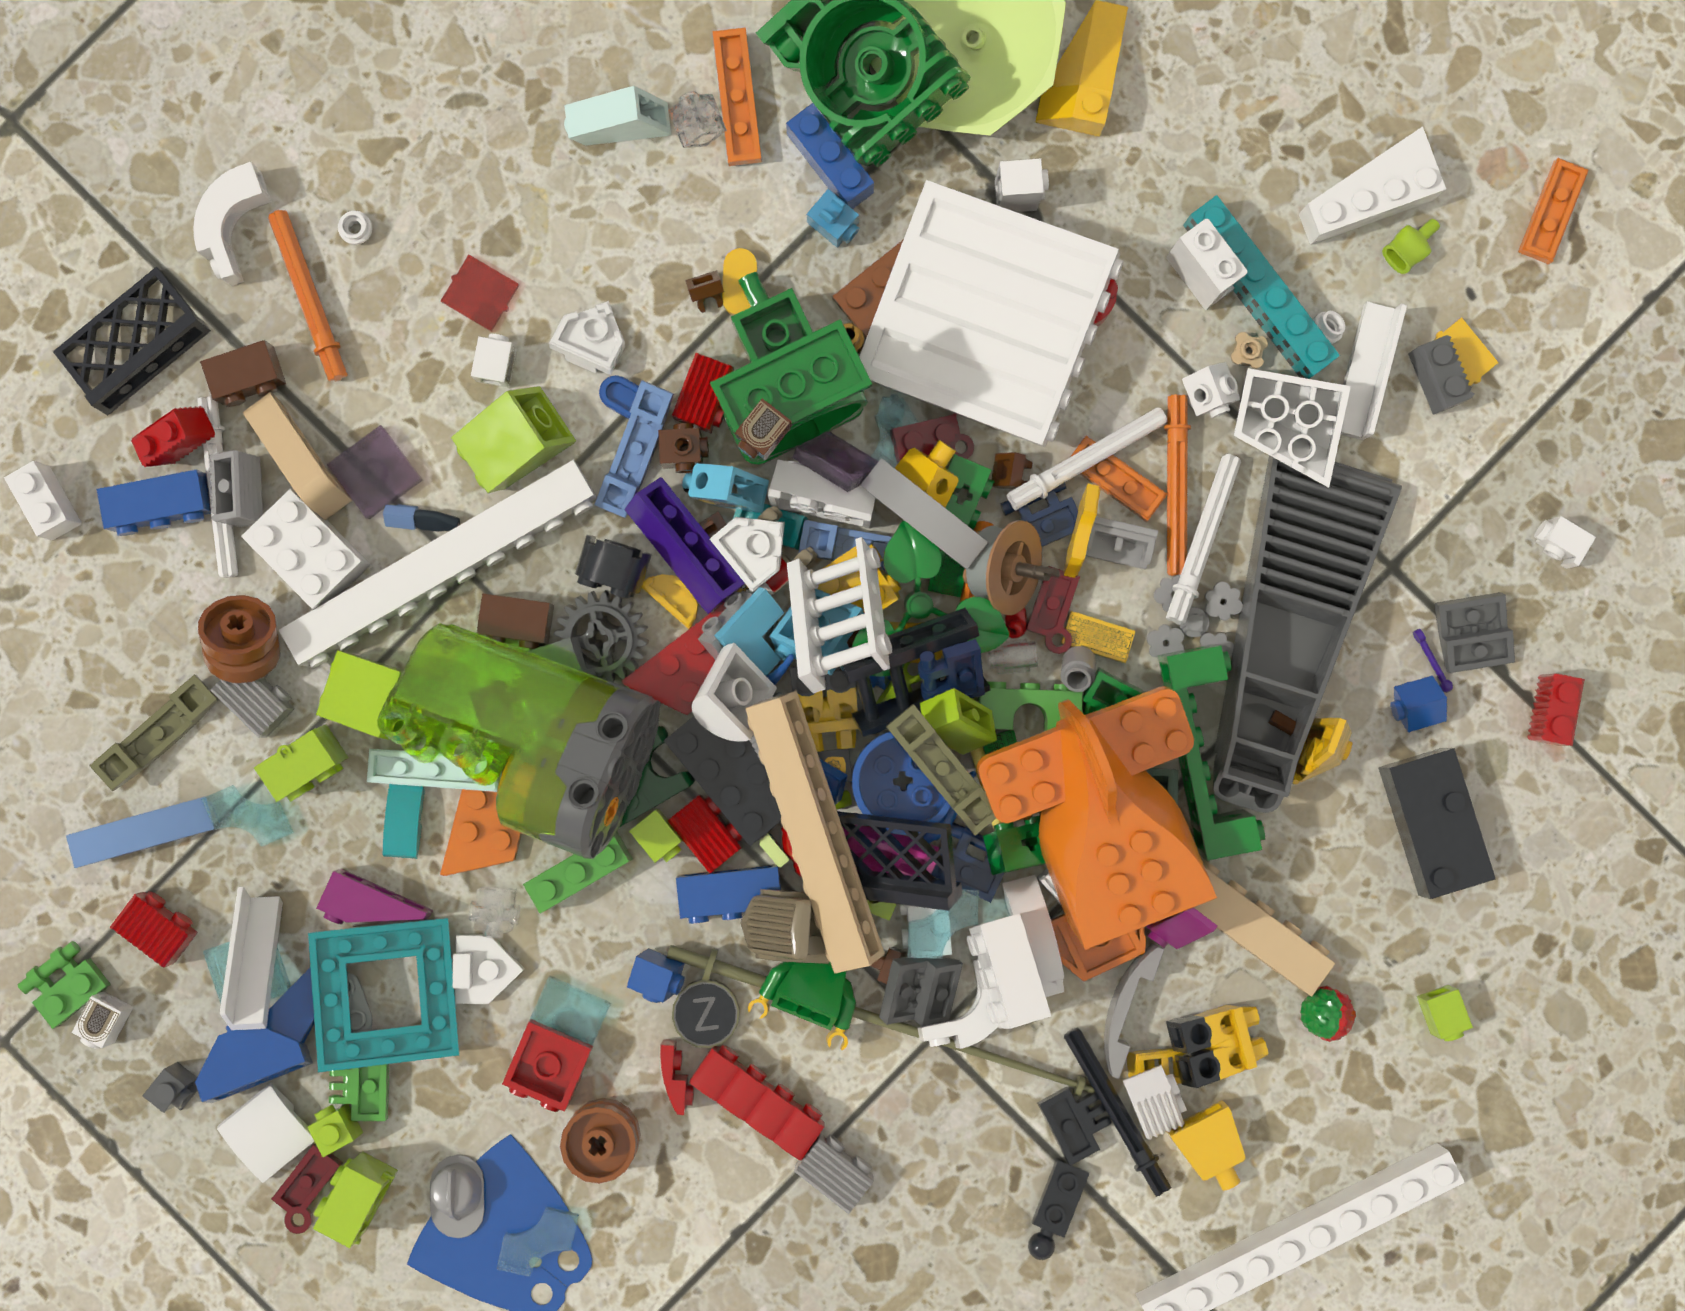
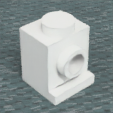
[1534,516,1596,569]

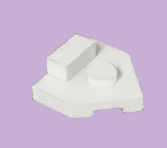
[549,301,625,375]
[710,517,785,592]
[453,934,525,1004]

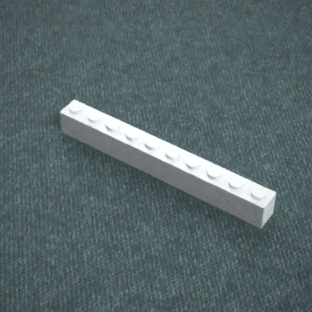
[279,460,597,668]
[1135,1143,1465,1311]

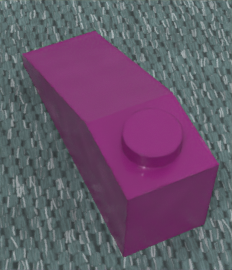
[316,869,433,924]
[1146,907,1218,949]

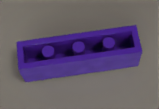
[624,477,745,614]

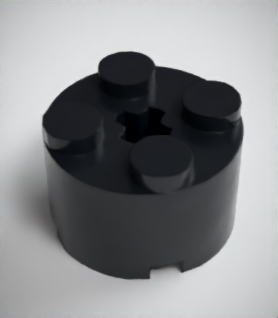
[575,535,652,599]

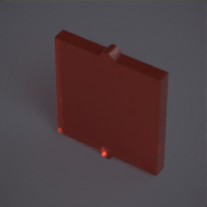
[441,254,520,332]

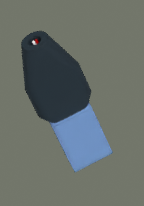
[383,504,460,532]

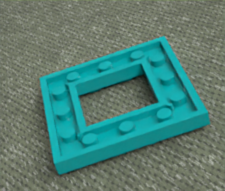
[308,918,459,1073]

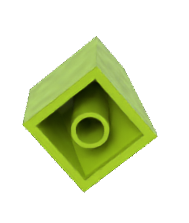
[451,386,576,493]
[316,650,440,746]

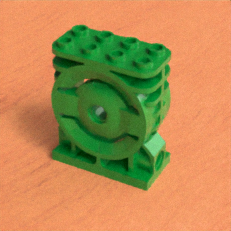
[756,0,971,167]
[710,319,872,465]

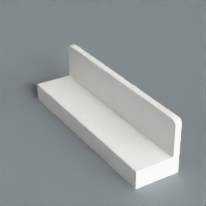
[1341,301,1407,440]
[220,887,283,1030]

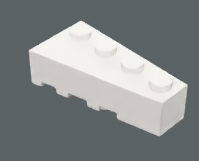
[1299,127,1446,245]

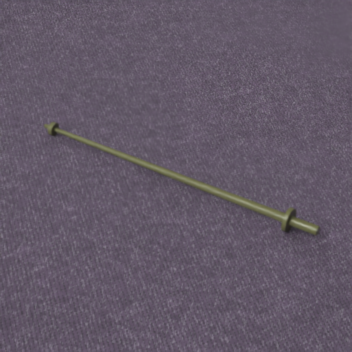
[666,945,1095,1097]

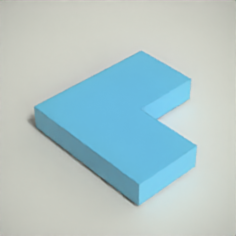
[714,587,784,676]

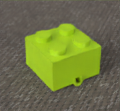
[253,724,349,802]
[313,1151,398,1248]

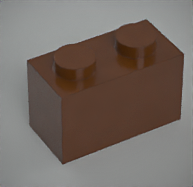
[200,340,286,407]
[476,593,554,649]

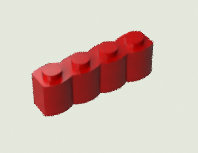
[689,1045,825,1161]

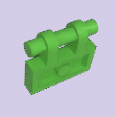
[18,941,111,1029]

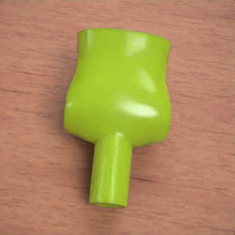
[1382,219,1440,274]

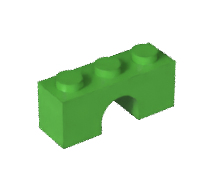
[978,681,1083,731]
[523,831,633,914]

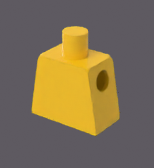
[895,440,958,508]
[1166,1100,1246,1191]

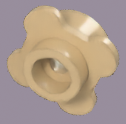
[1231,332,1268,369]

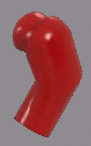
[1005,607,1027,639]

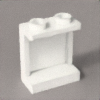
[1166,219,1247,311]

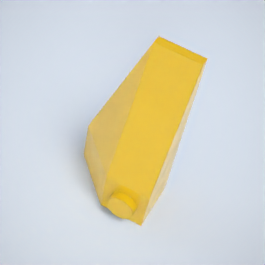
[1035,0,1128,137]
[1292,718,1352,785]

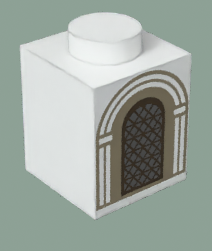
[471,333,517,388]
[72,991,133,1049]

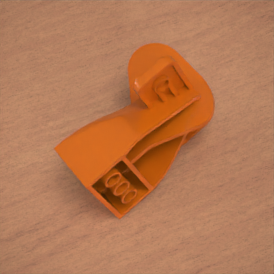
[977,686,1217,950]

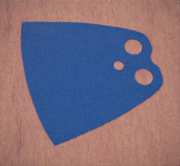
[407,1134,592,1311]

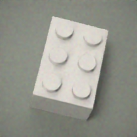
[241,489,371,609]
[967,913,1051,1029]

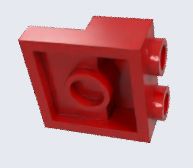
[502,1019,593,1112]

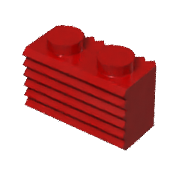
[672,353,734,434]
[131,406,215,467]
[1527,673,1585,746]
[667,794,743,874]
[110,891,198,968]

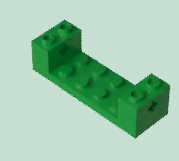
[1157,645,1265,861]

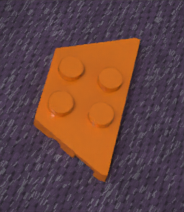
[440,748,527,876]
[1051,914,1146,981]

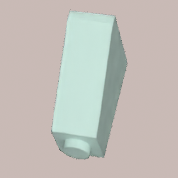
[564,86,671,146]

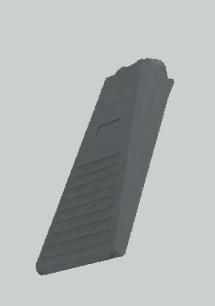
[1213,455,1402,813]

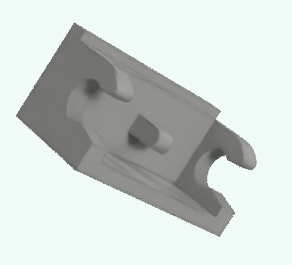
[1086,516,1158,570]

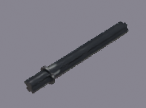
[1064,1027,1172,1197]

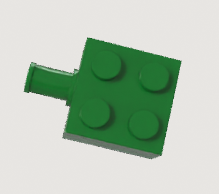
[731,272,813,363]

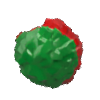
[1300,986,1356,1042]

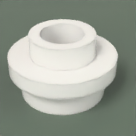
[338,211,372,245]
[1313,311,1345,344]

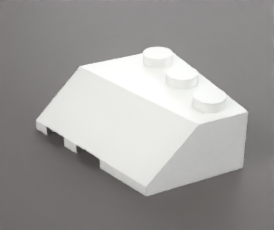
[1234,368,1351,488]
[768,459,876,528]

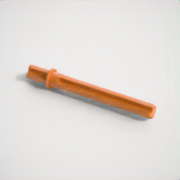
[268,210,348,382]
[1164,394,1191,576]

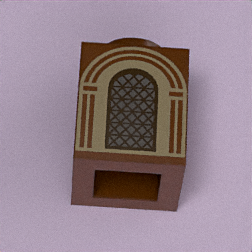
[735,398,792,460]

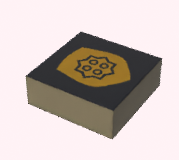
[817,749,852,782]

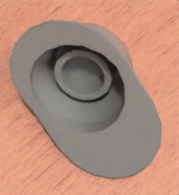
[430,1155,485,1238]

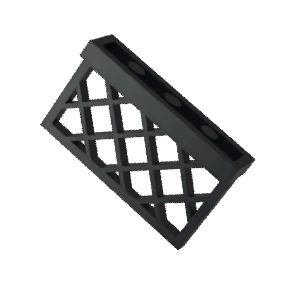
[53,267,211,416]
[837,811,963,911]

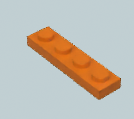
[712,27,762,166]

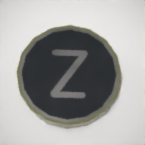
[672,979,740,1048]

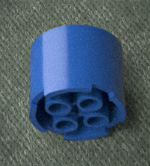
[852,731,951,835]

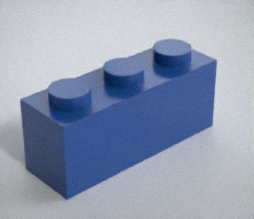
[786,103,874,209]
[96,469,211,536]
[676,865,781,924]

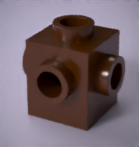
[658,423,709,473]

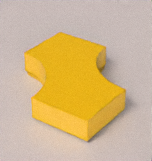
[1064,483,1100,578]

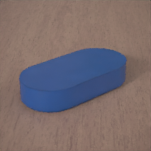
[599,375,639,420]

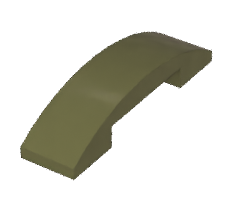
[89,674,219,791]
[886,704,996,836]

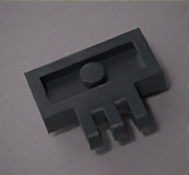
[1037,1087,1112,1166]

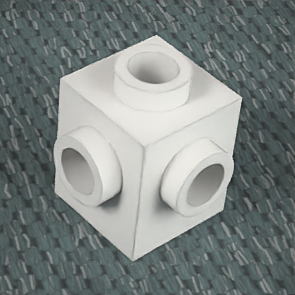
[1182,362,1241,418]

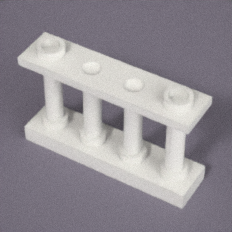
[787,537,892,693]

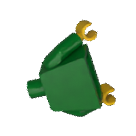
[748,962,856,1051]

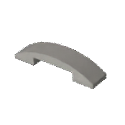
[861,458,989,570]
[1104,943,1164,1079]

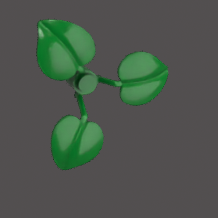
[852,521,1009,677]

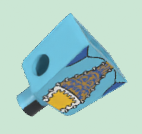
[682,463,769,513]

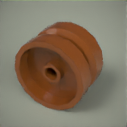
[198,595,281,683]
[560,1098,641,1184]

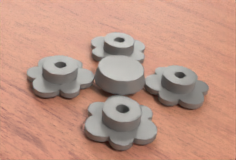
[1147,575,1243,657]

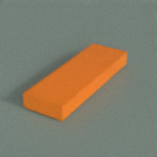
[1518,158,1589,264]
[1070,436,1167,522]

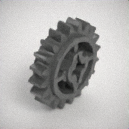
[554,590,649,682]

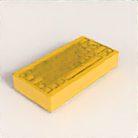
[1060,611,1135,663]

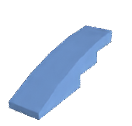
[66,797,215,868]

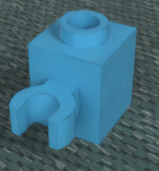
[806,189,860,248]

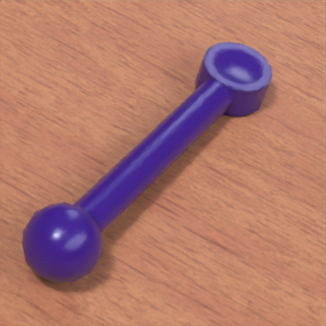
[1413,629,1453,693]

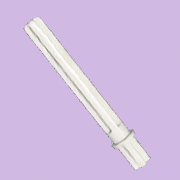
[197,396,238,578]
[1006,408,1168,510]
[1166,454,1241,625]

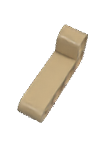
[243,392,353,520]

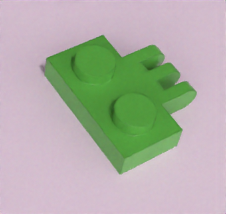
[329,1064,389,1121]

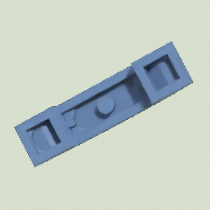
[594,380,674,518]
[798,520,892,571]

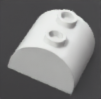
[692,643,777,742]

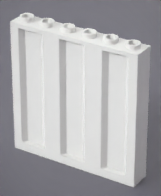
[859,180,1123,447]

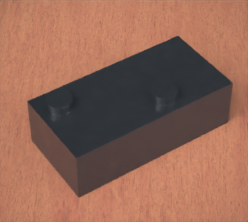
[1378,748,1496,899]

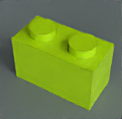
[920,688,997,755]

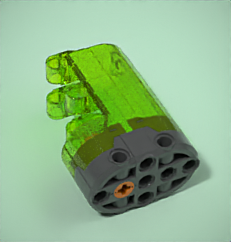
[377,623,660,859]

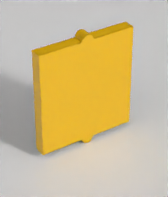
[1434,317,1499,386]

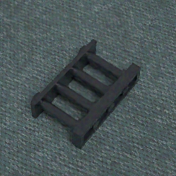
[840,608,991,737]

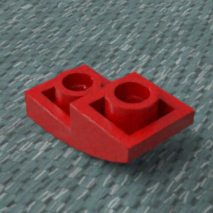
[660,1040,694,1115]

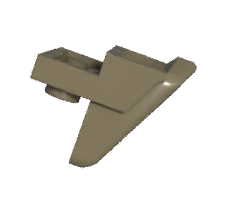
[740,889,829,964]

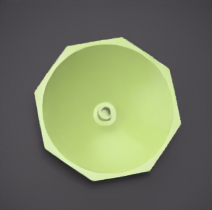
[870,0,1066,136]

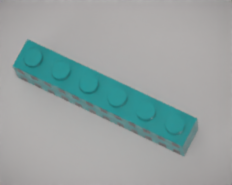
[1183,195,1340,379]

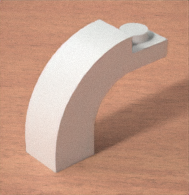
[193,162,272,286]
[1002,875,1065,997]
[917,960,998,1049]

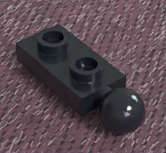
[1028,1158,1090,1260]

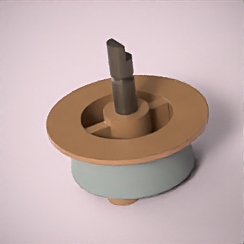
[963,520,1060,615]

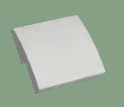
[217,1083,314,1183]

